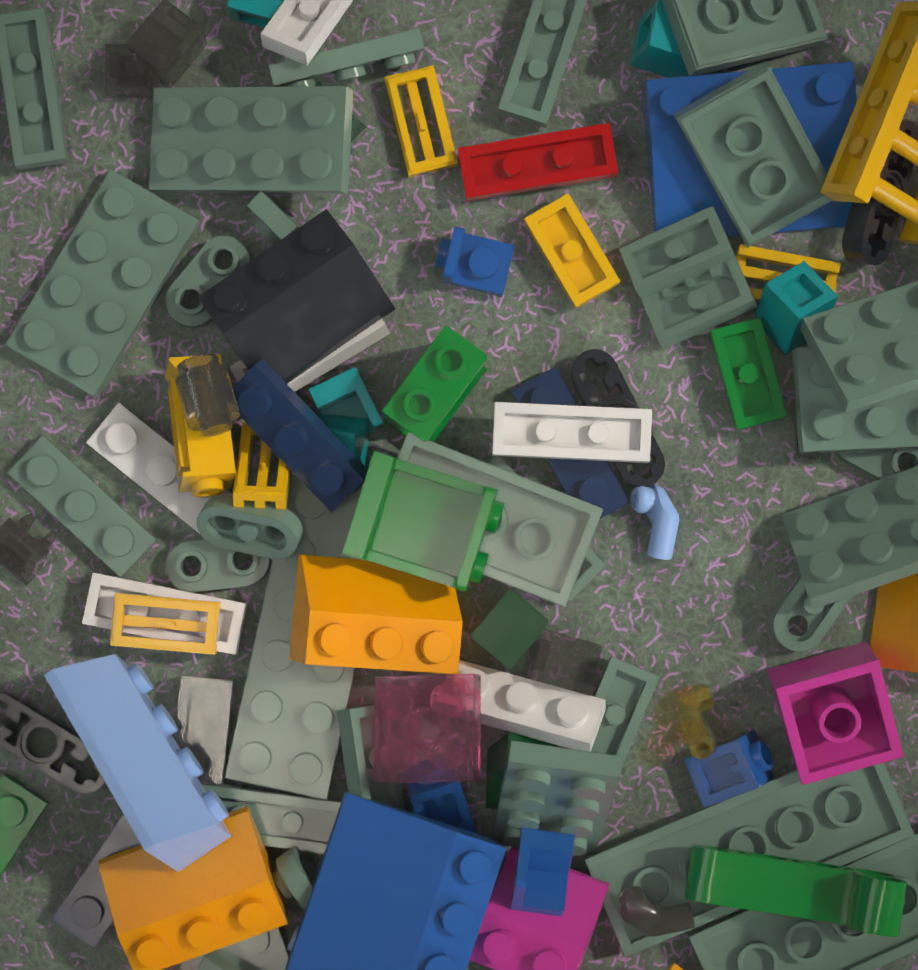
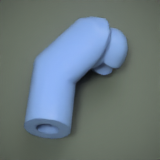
[630,484,679,560]

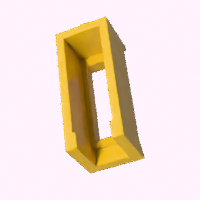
[165,354,236,498]

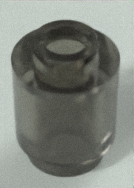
[175,353,240,437]

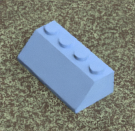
[44,654,232,872]

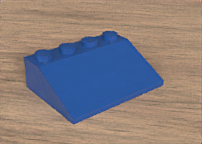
[641,62,857,238]
[285,791,507,970]

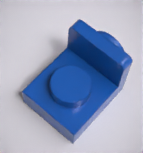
[435,226,515,297]
[684,730,774,808]
[403,757,477,833]

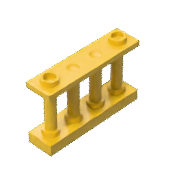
[820,1,918,245]

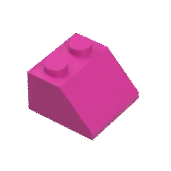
[766,642,904,785]
[470,847,610,970]

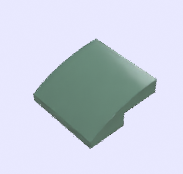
[619,206,758,349]

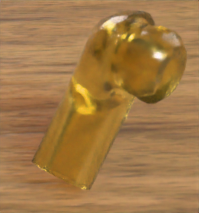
[677,683,715,759]

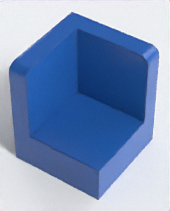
[510,827,575,916]

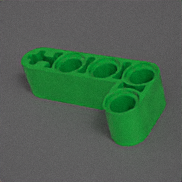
[684,844,907,937]

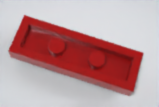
[458,123,618,202]

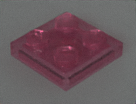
[374,673,481,784]

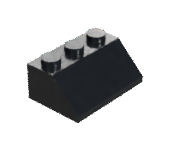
[198,209,395,384]

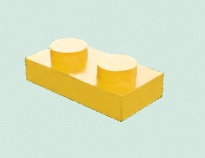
[524,193,620,310]

